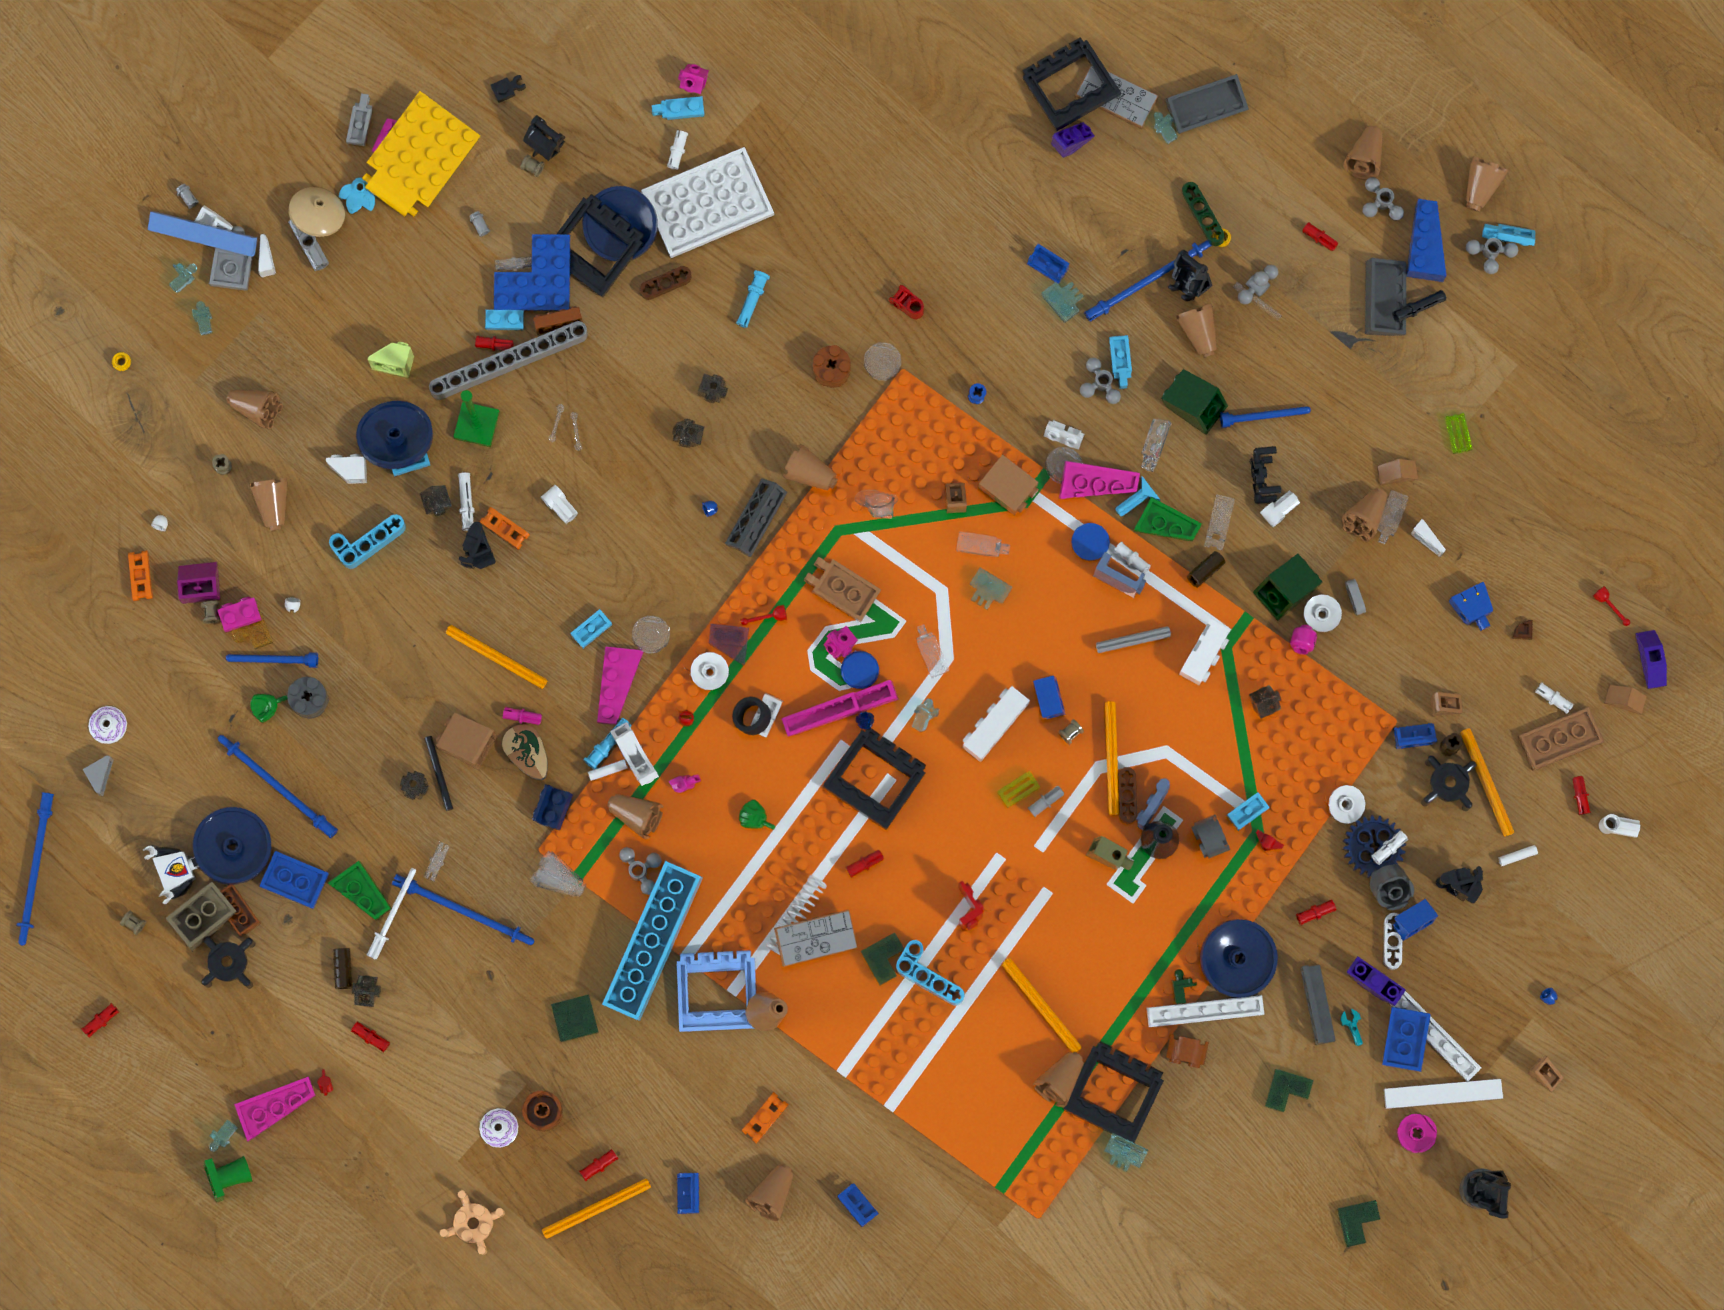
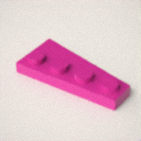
[1059,461,1140,499]
[597,647,644,725]
[234,1077,316,1142]

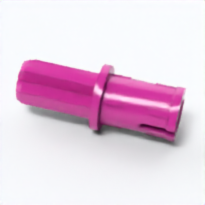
[503,707,542,725]

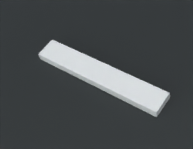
[1390,991,1481,1082]
[1146,995,1264,1027]
[1384,1079,1503,1109]

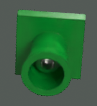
[203,1156,253,1203]

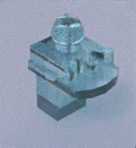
[1154,112,1178,144]
[169,263,197,293]
[192,301,213,335]
[912,698,939,732]
[209,1120,238,1151]

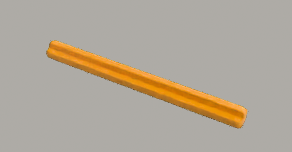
[446,625,547,689]
[1105,701,1119,815]
[1460,728,1514,837]
[1002,958,1081,1053]
[542,1179,651,1239]

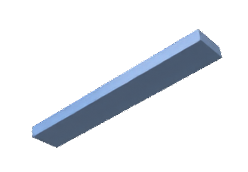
[148,211,257,257]

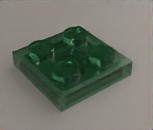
[551,994,599,1043]

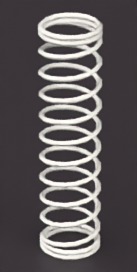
[766,875,827,955]

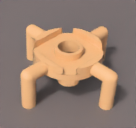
[440,1190,505,1255]

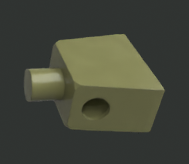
[1086,836,1134,870]

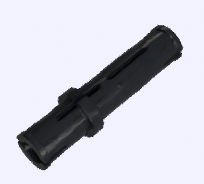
[1392,290,1446,323]

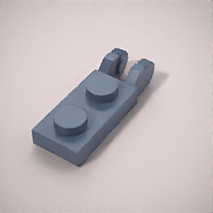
[1136,778,1170,830]

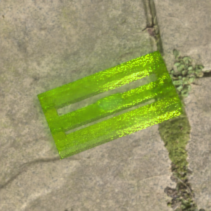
[1445,413,1473,454]
[997,771,1040,808]

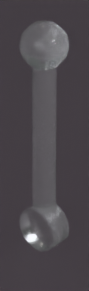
[548,404,565,442]
[570,412,582,451]

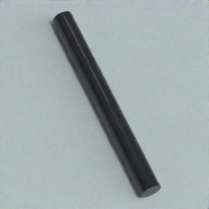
[424,736,453,811]

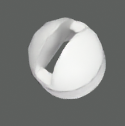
[151,515,168,531]
[285,598,301,613]

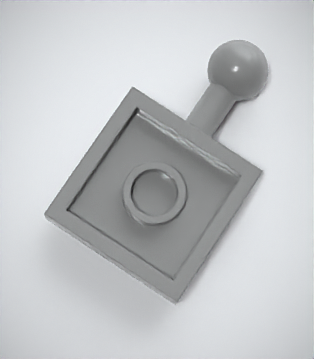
[209,226,253,291]

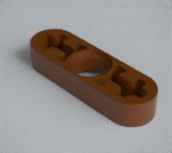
[640,266,692,300]
[1118,767,1137,824]

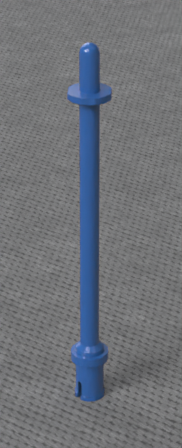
[1084,240,1212,322]
[217,735,338,839]
[16,793,54,946]
[392,874,535,945]

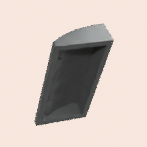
[1165,74,1249,134]
[1365,258,1406,336]

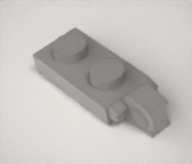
[346,93,372,146]

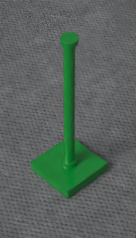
[453,390,500,447]

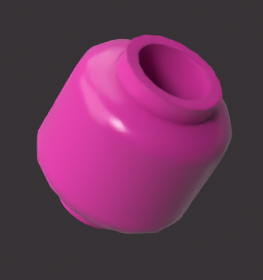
[1290,625,1317,655]

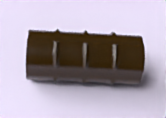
[1187,551,1226,588]
[1440,733,1463,757]
[333,948,352,989]

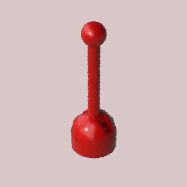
[1593,586,1630,626]
[741,605,787,626]

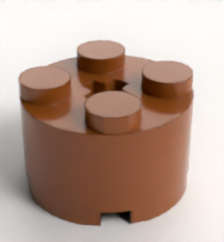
[813,345,851,388]
[1166,1034,1209,1068]
[522,1091,563,1132]

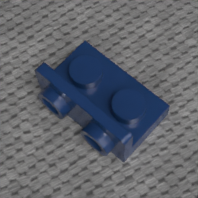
[532,784,573,831]

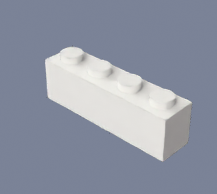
[963,686,1030,762]

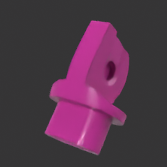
[669,774,701,793]

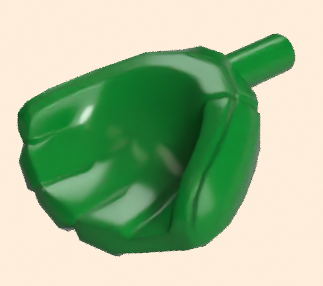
[250,694,288,723]
[739,800,776,830]

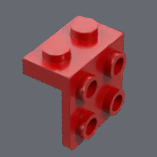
[958,881,984,931]

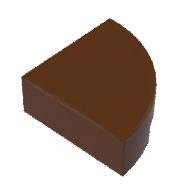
[1512,620,1533,640]

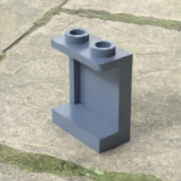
[1094,552,1146,598]

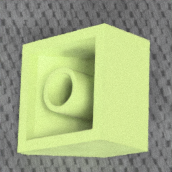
[368,342,414,378]

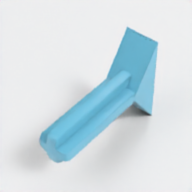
[1115,476,1160,517]

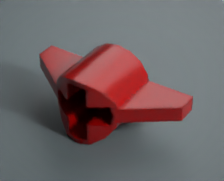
[1256,830,1284,851]
[317,1069,333,1096]

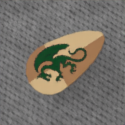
[502,724,548,780]

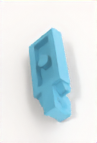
[652,96,704,120]
[1482,224,1536,246]
[1109,335,1132,389]

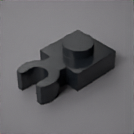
[490,75,526,103]

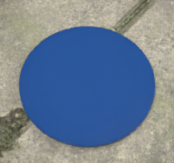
[1072,523,1110,560]
[841,651,879,689]

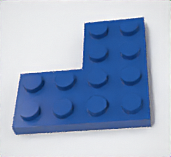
[494,234,570,311]

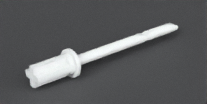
[367,868,416,959]

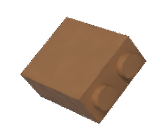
[978,455,1039,515]

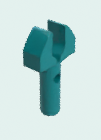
[1340,1009,1363,1046]

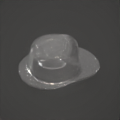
[855,490,898,519]

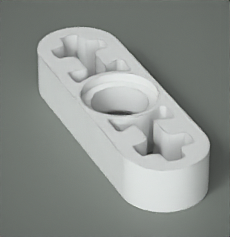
[1383,913,1402,970]

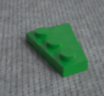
[1133,497,1202,542]
[328,861,392,920]

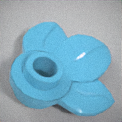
[339,178,375,214]

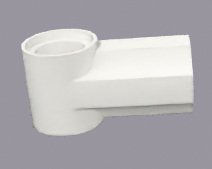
[541,485,578,524]
[1260,490,1300,527]
[1599,814,1640,838]

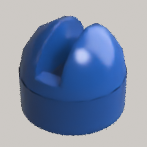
[702,500,718,517]
[1540,988,1558,1005]

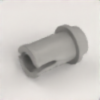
[176,184,199,209]
[470,211,490,237]

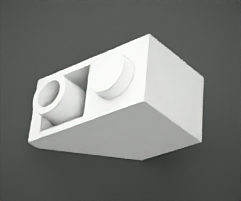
[326,454,367,484]

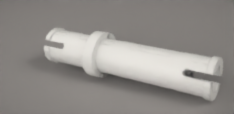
[458,472,475,531]

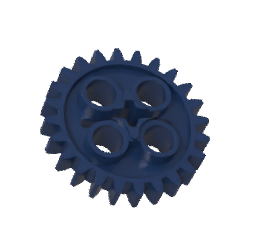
[1342,815,1406,878]

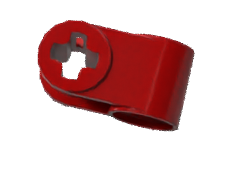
[888,285,924,319]

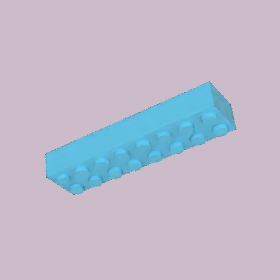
[602,861,703,1021]

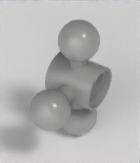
[1363,177,1404,220]
[1466,238,1519,274]
[1238,265,1278,305]
[1080,358,1121,404]
[619,847,662,895]

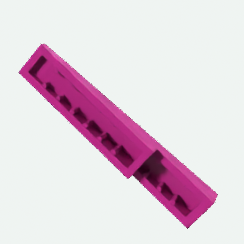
[781,680,899,737]

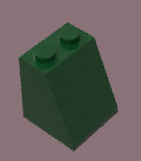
[1161,369,1228,435]
[1253,554,1323,621]

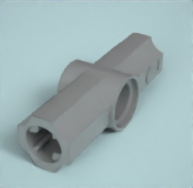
[288,220,329,271]

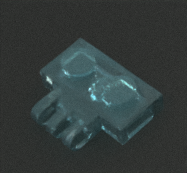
[1041,282,1084,323]
[970,567,1012,610]
[1104,1133,1148,1172]

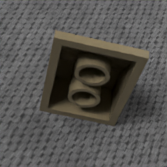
[166,882,237,951]

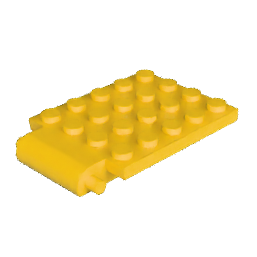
[362,91,481,217]

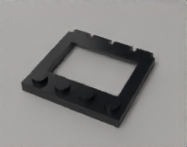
[1022,37,1121,131]
[557,194,645,297]
[823,727,926,830]
[1063,1041,1164,1144]

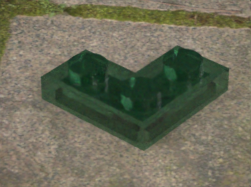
[861,933,904,986]
[1265,1069,1314,1112]
[1337,1200,1380,1248]

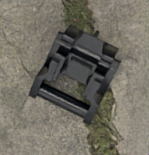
[522,115,565,161]
[1168,250,1213,301]
[459,522,496,569]
[1436,866,1483,903]
[1468,1170,1511,1219]

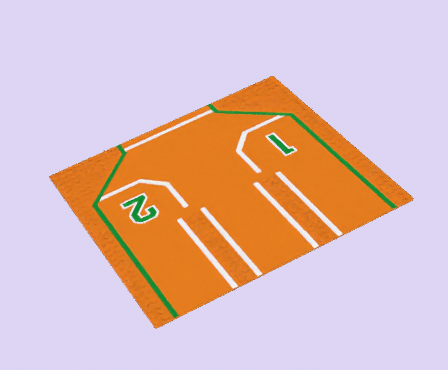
[539,369,1397,1219]

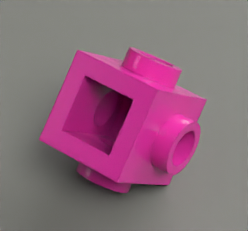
[678,64,709,94]
[823,626,858,659]

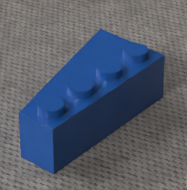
[1406,199,1446,282]

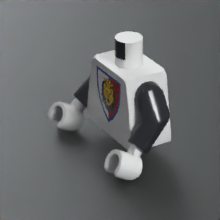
[143,846,199,904]

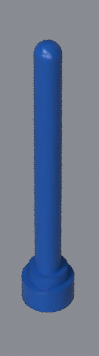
[1220,406,1311,428]
[226,652,318,668]

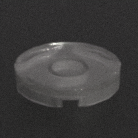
[864,343,901,380]
[1045,447,1083,484]
[632,616,670,653]

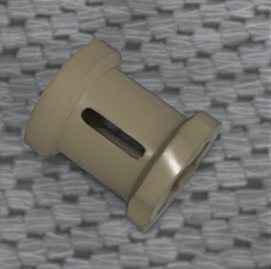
[520,154,545,177]
[212,454,232,475]
[201,601,220,624]
[1058,719,1084,745]
[120,910,146,935]

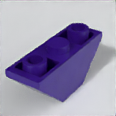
[1051,122,1095,158]
[1635,630,1667,689]
[1346,956,1406,1006]

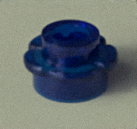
[855,711,874,729]

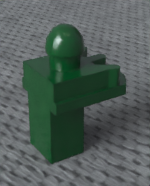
[1171,969,1197,1004]

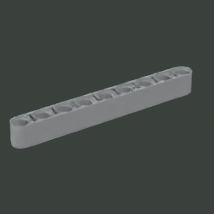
[429,321,588,400]

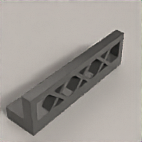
[725,479,787,557]
[1300,965,1336,1045]

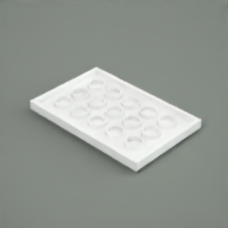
[641,147,774,258]

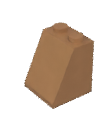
[436,713,497,770]

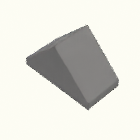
[83,756,114,796]

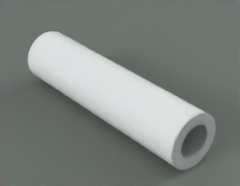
[588,760,628,781]
[1498,845,1538,867]

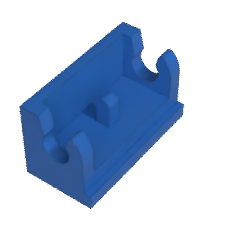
[1027,244,1070,284]
[1033,675,1066,719]
[1393,723,1437,749]
[1393,899,1438,941]
[677,1173,699,1214]
[837,1183,879,1227]

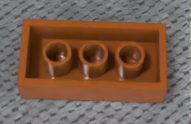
[533,306,583,335]
[220,884,261,937]

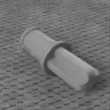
[1028,786,1064,817]

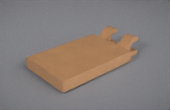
[804,557,881,623]

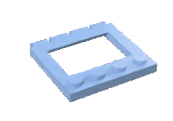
[677,950,756,1032]

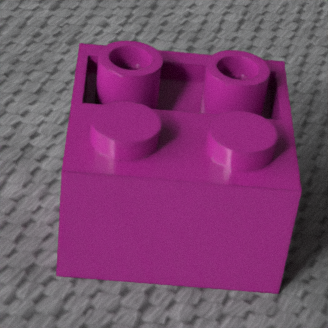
[177,562,220,604]

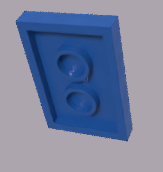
[259,851,329,909]
[1382,1007,1431,1072]

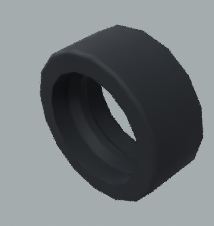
[732,696,771,735]

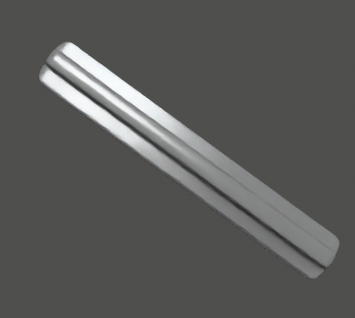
[1096,626,1171,653]

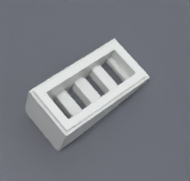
[258,234,276,277]
[1411,519,1446,557]

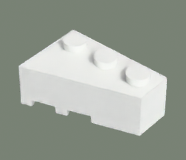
[1179,618,1230,685]

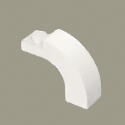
[610,722,659,786]

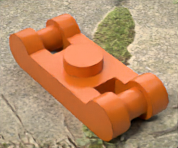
[479,507,530,550]
[128,550,153,601]
[742,1092,789,1144]

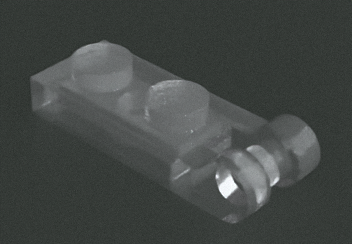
[1204,494,1235,551]

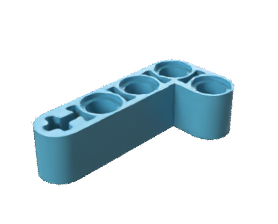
[329,514,406,569]
[896,940,965,1006]

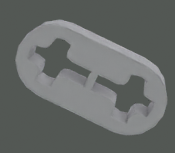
[1345,579,1366,615]

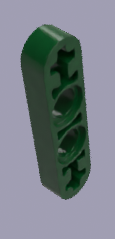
[1182,182,1225,246]

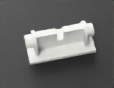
[1044,420,1085,450]

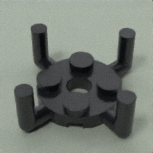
[1249,446,1281,504]
[1421,756,1476,811]
[201,937,256,989]

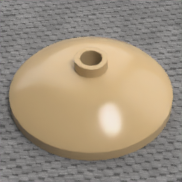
[288,187,345,237]

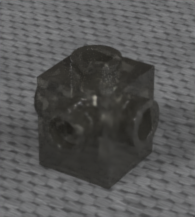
[698,374,728,403]
[672,419,704,448]
[420,485,452,516]
[1249,685,1281,719]
[400,771,429,800]
[352,975,381,1007]

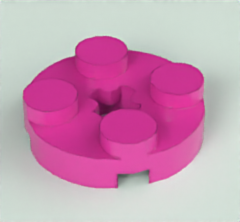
[1397,1114,1437,1153]

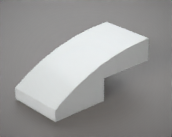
[194,205,233,231]
[750,693,783,737]

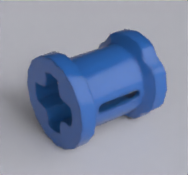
[968,383,986,404]

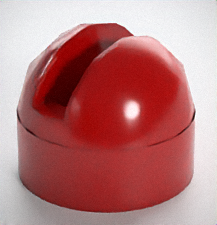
[679,710,694,727]

